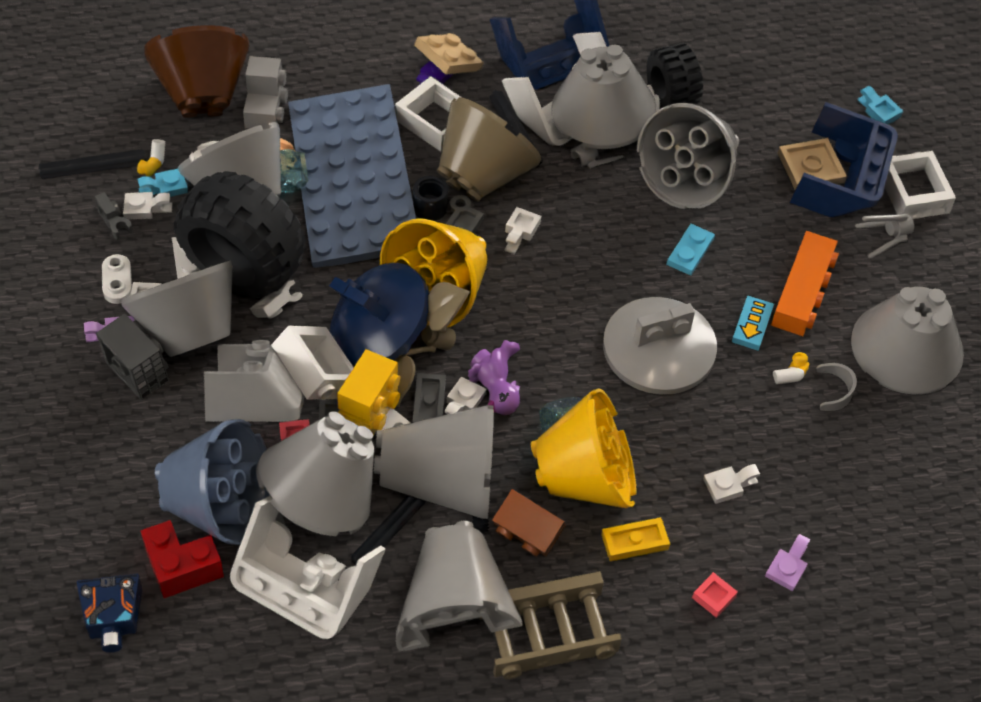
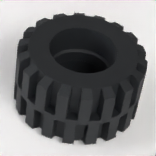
[646,43,703,109]

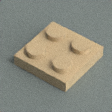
[414,33,484,74]
[778,138,847,189]

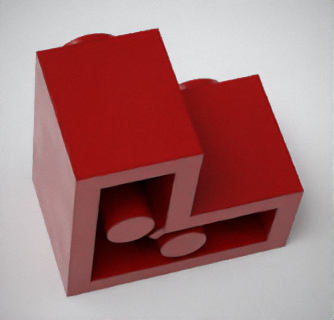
[140,520,224,599]

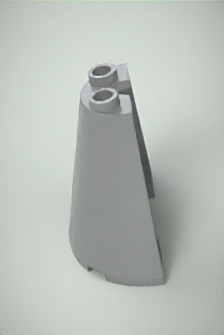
[374,405,494,519]
[396,521,522,651]

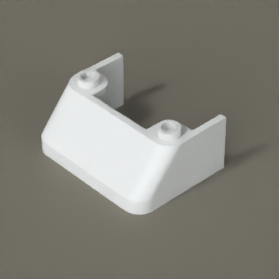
[502,32,606,145]
[230,495,386,639]

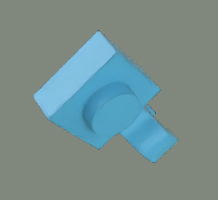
[858,86,903,124]
[137,169,188,197]

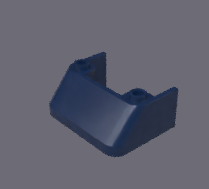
[490,0,610,89]
[790,102,898,217]

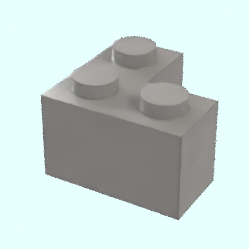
[243,56,288,130]

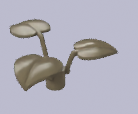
[393,282,470,407]

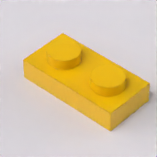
[601,517,670,561]

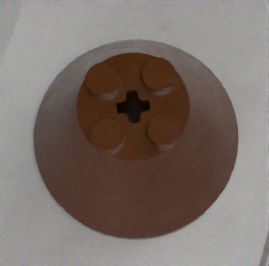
[144,25,249,118]

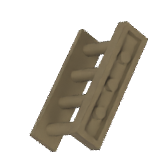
[479,572,621,679]

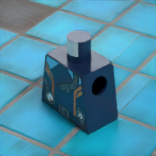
[77,574,142,653]

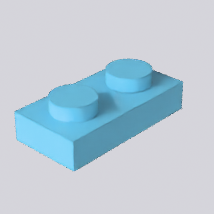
[667,224,715,276]

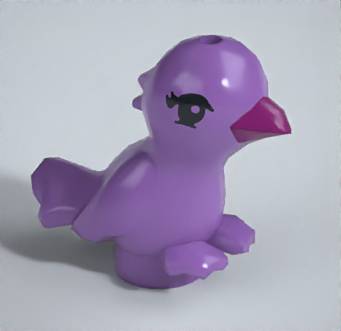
[468,340,520,415]

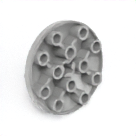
[603,297,717,394]

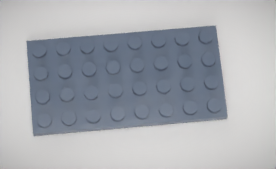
[288,84,416,268]

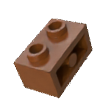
[492,489,566,557]

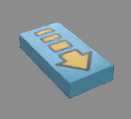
[732,296,774,351]

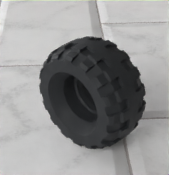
[173,171,306,298]

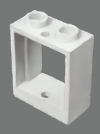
[396,77,460,152]
[885,151,956,219]
[271,326,354,400]

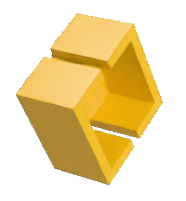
[337,349,400,436]

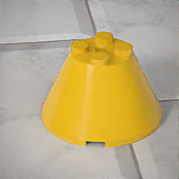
[380,219,487,327]
[531,389,637,508]

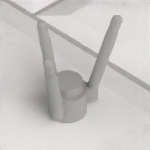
[571,144,624,169]
[855,213,914,258]

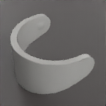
[816,363,857,411]

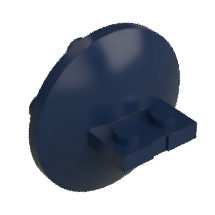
[329,263,429,367]

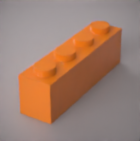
[771,231,839,336]

